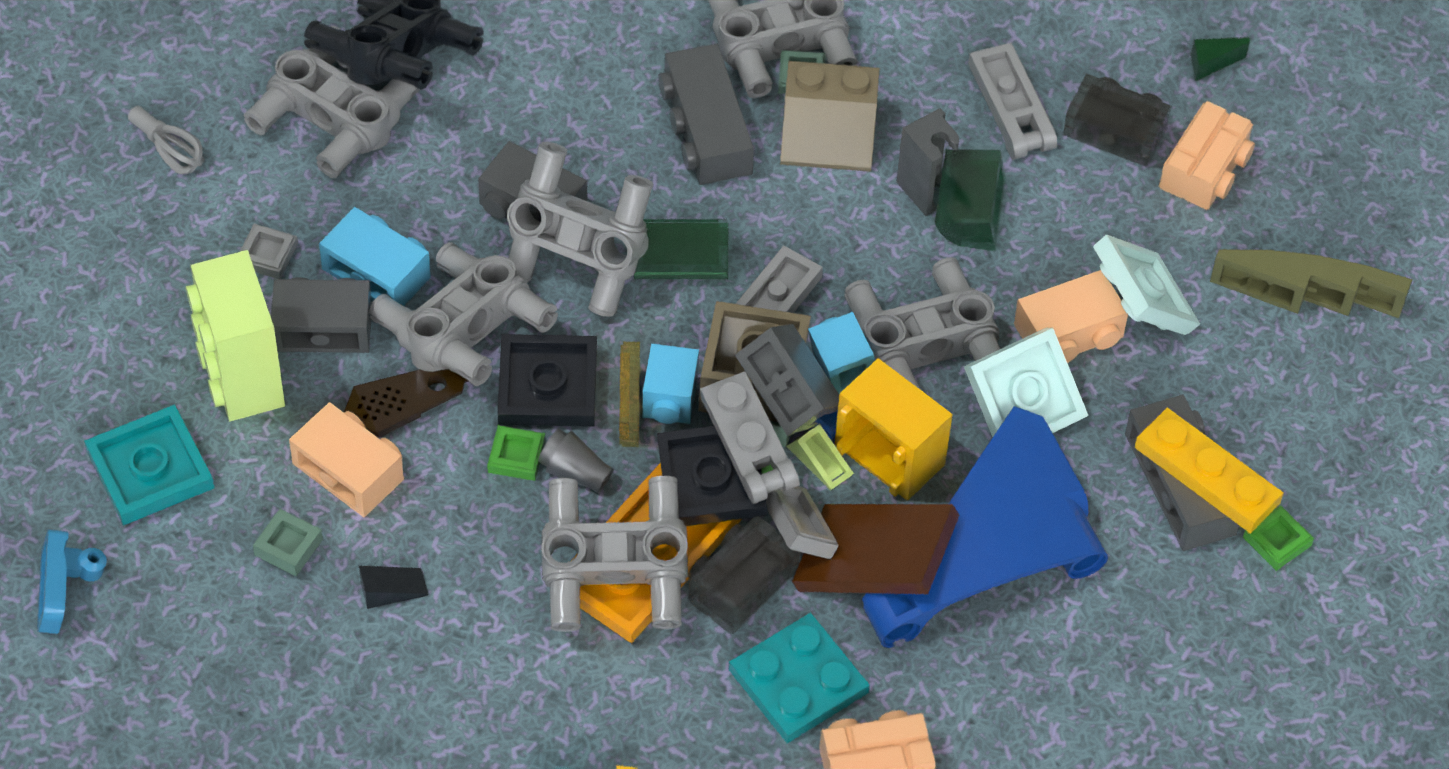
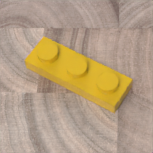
[1134,407,1284,534]

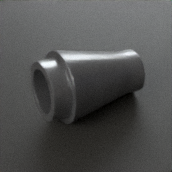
[538,429,614,493]

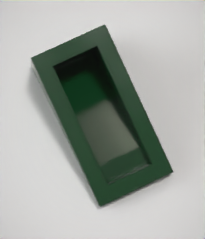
[1191,37,1250,81]

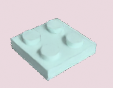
[1093,234,1200,335]
[964,328,1088,437]

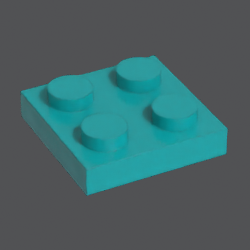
[84,404,215,526]
[729,612,870,744]

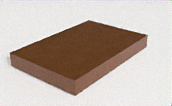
[792,504,959,594]

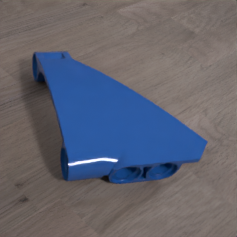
[862,406,1108,648]

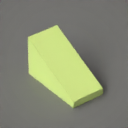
[786,424,854,491]

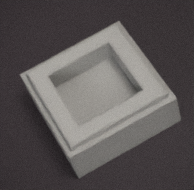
[239,223,298,279]

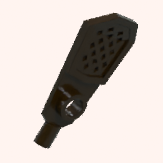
[344,369,469,438]

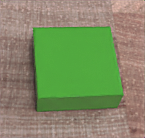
[487,425,546,481]
[1243,505,1314,571]

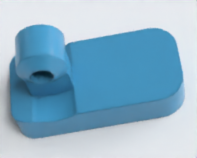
[37,529,107,634]

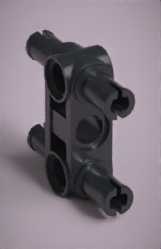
[304,0,484,90]

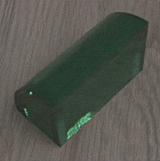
[935,149,1006,251]
[634,218,728,279]

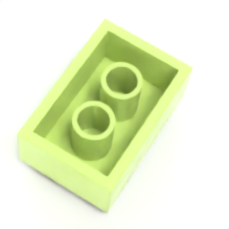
[186,250,285,422]

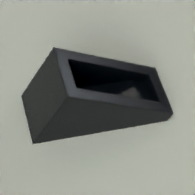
[359,566,428,609]

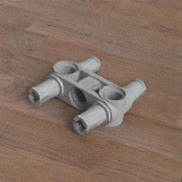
[708,0,858,98]
[244,26,420,178]
[507,142,653,317]
[369,242,558,386]
[844,257,1000,390]
[541,476,688,632]

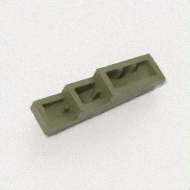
[1210,249,1412,319]

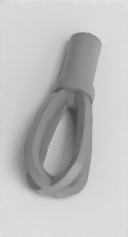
[128,106,205,174]

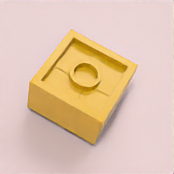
[834,358,953,501]

